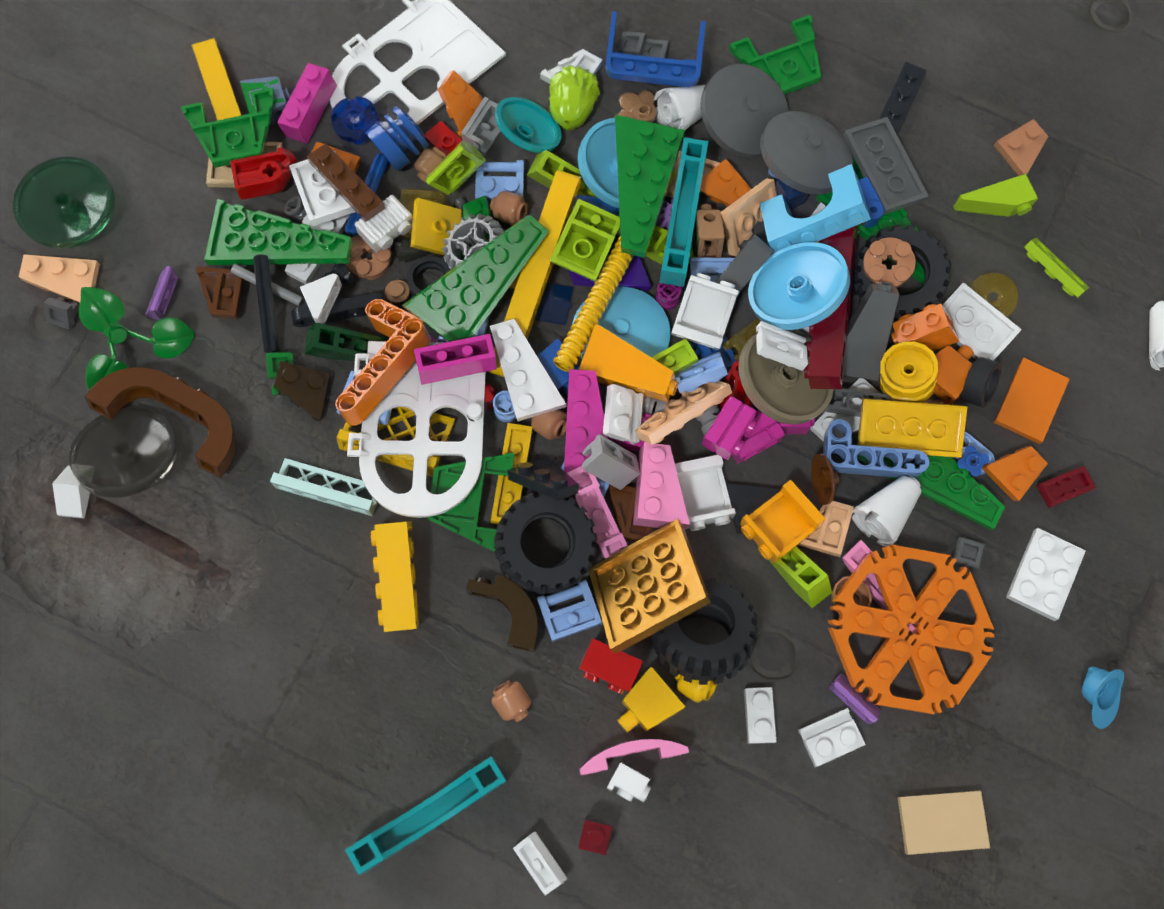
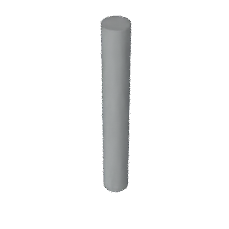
[231,264,303,306]

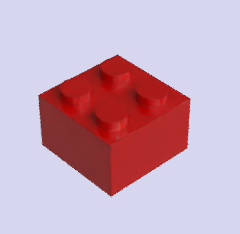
[579,638,643,694]

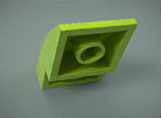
[425,141,486,195]
[550,198,620,282]

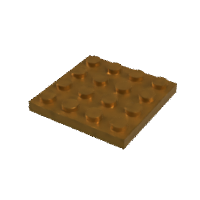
[589,518,711,653]

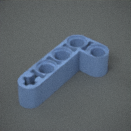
[823,419,929,478]

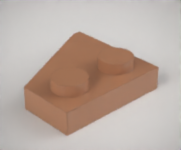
[994,119,1048,176]

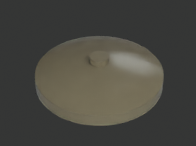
[739,329,834,425]

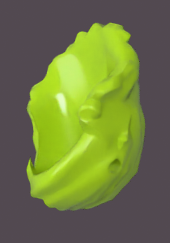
[549,65,600,131]

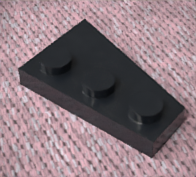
[508,457,579,500]
[726,483,808,534]

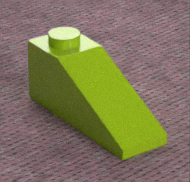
[527,150,598,198]
[953,174,1038,217]
[757,545,832,608]

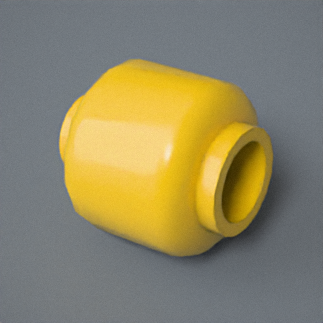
[675,674,717,703]

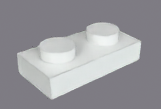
[744,687,776,744]
[513,832,567,895]

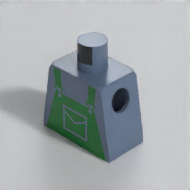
[240,76,296,126]

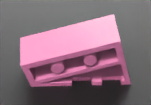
[633,442,690,530]

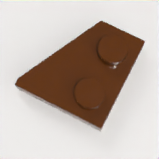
[196,266,245,319]
[609,484,652,542]

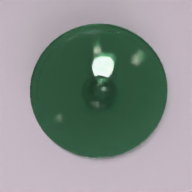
[13,157,115,249]

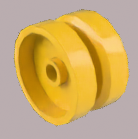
[880,341,938,403]

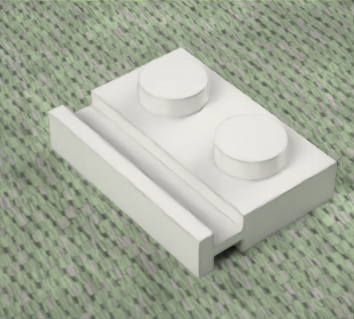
[756,321,808,371]
[603,384,644,444]
[798,708,865,767]

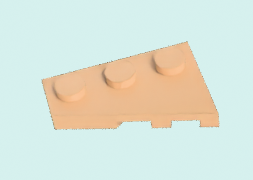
[721,178,777,256]
[19,255,100,303]

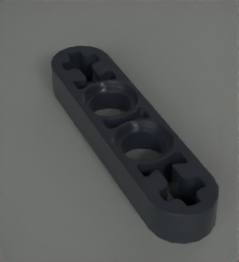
[291,293,387,327]

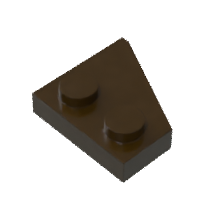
[273,361,330,421]

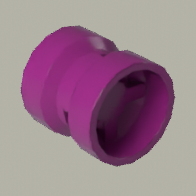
[655,283,682,311]

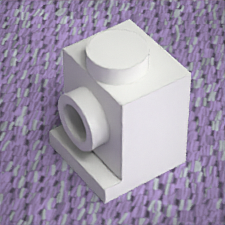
[607,763,651,802]

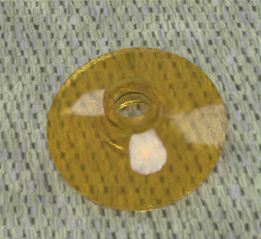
[970,273,1018,317]

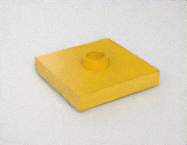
[411,198,462,255]

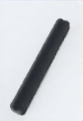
[253,254,279,353]

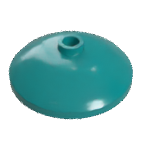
[495,97,561,153]

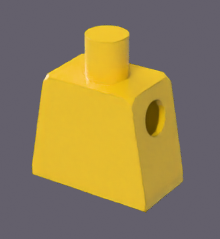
[617,666,685,733]

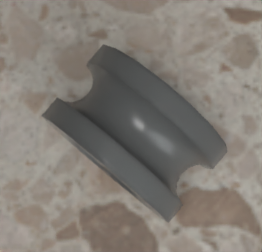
[284,196,307,221]

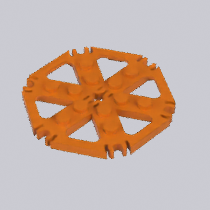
[828,545,994,714]

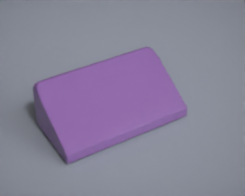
[145,266,178,320]
[829,674,881,724]

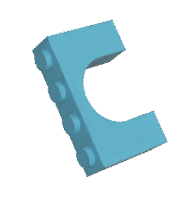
[760,164,871,253]

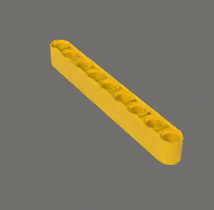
[488,170,581,377]

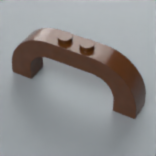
[84,367,235,478]

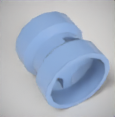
[493,391,516,422]

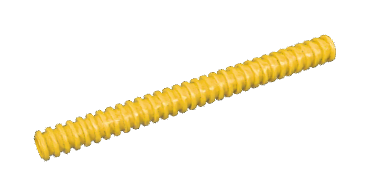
[553,169,677,372]

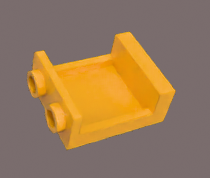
[740,480,825,564]

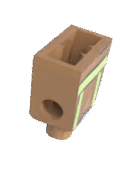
[693,204,725,258]

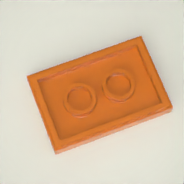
[993,357,1070,444]

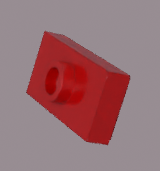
[424,121,462,156]

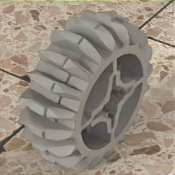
[442,213,505,270]

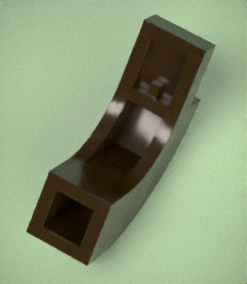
[466,575,538,653]

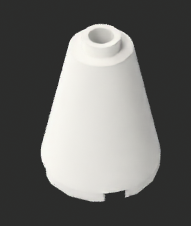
[654,85,705,130]
[1149,301,1164,371]
[852,476,921,546]

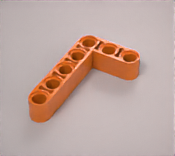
[335,299,431,426]

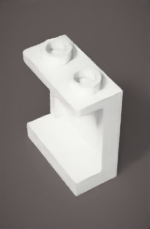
[671,273,739,350]
[675,455,736,531]

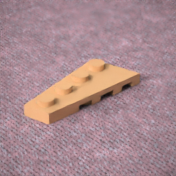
[635,381,732,445]

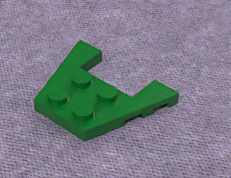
[729,15,821,95]
[181,87,276,168]
[427,453,515,552]

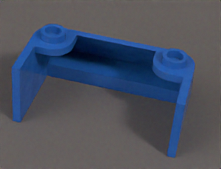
[606,11,706,87]

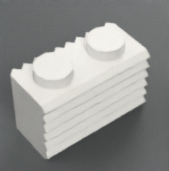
[355,195,413,253]

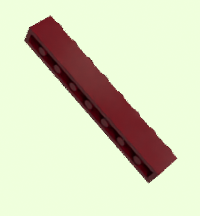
[804,225,858,390]

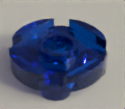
[331,96,380,145]

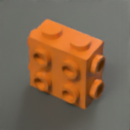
[891,303,959,352]

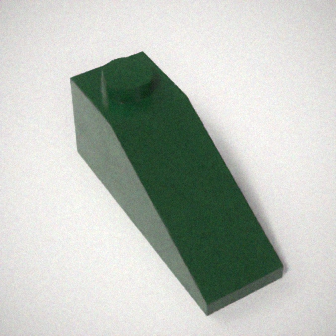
[304,322,388,362]

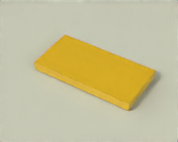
[857,398,967,458]

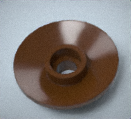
[811,454,839,505]

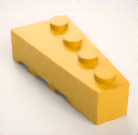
[371,521,419,632]

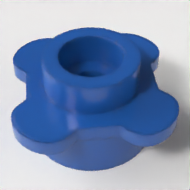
[957,446,989,476]

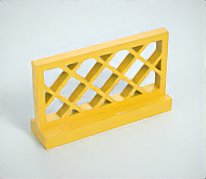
[336,407,455,477]

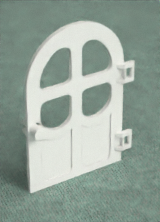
[330,0,506,136]
[347,341,486,518]

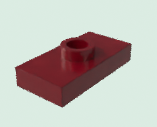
[1036,465,1096,509]

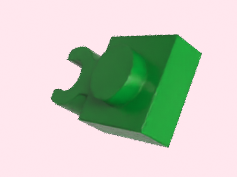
[266,352,293,397]

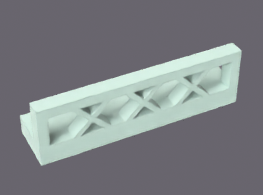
[270,458,378,517]

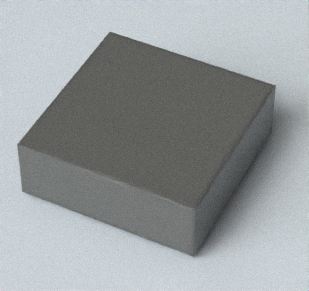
[952,536,985,570]

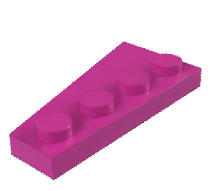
[564,369,608,473]

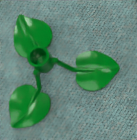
[79,287,194,390]

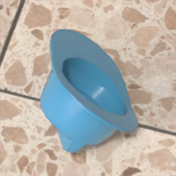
[1082,667,1124,729]

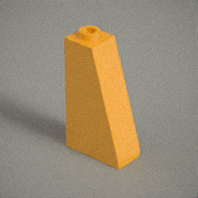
[579,324,678,403]

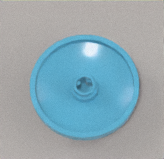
[578,118,619,208]
[748,242,850,330]
[572,287,670,362]

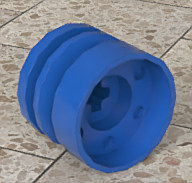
[365,106,429,172]

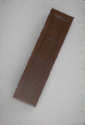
[306,143,385,222]

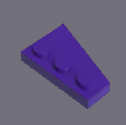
[568,249,651,291]

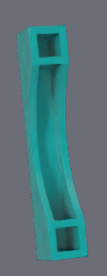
[659,137,708,287]
[345,756,507,875]

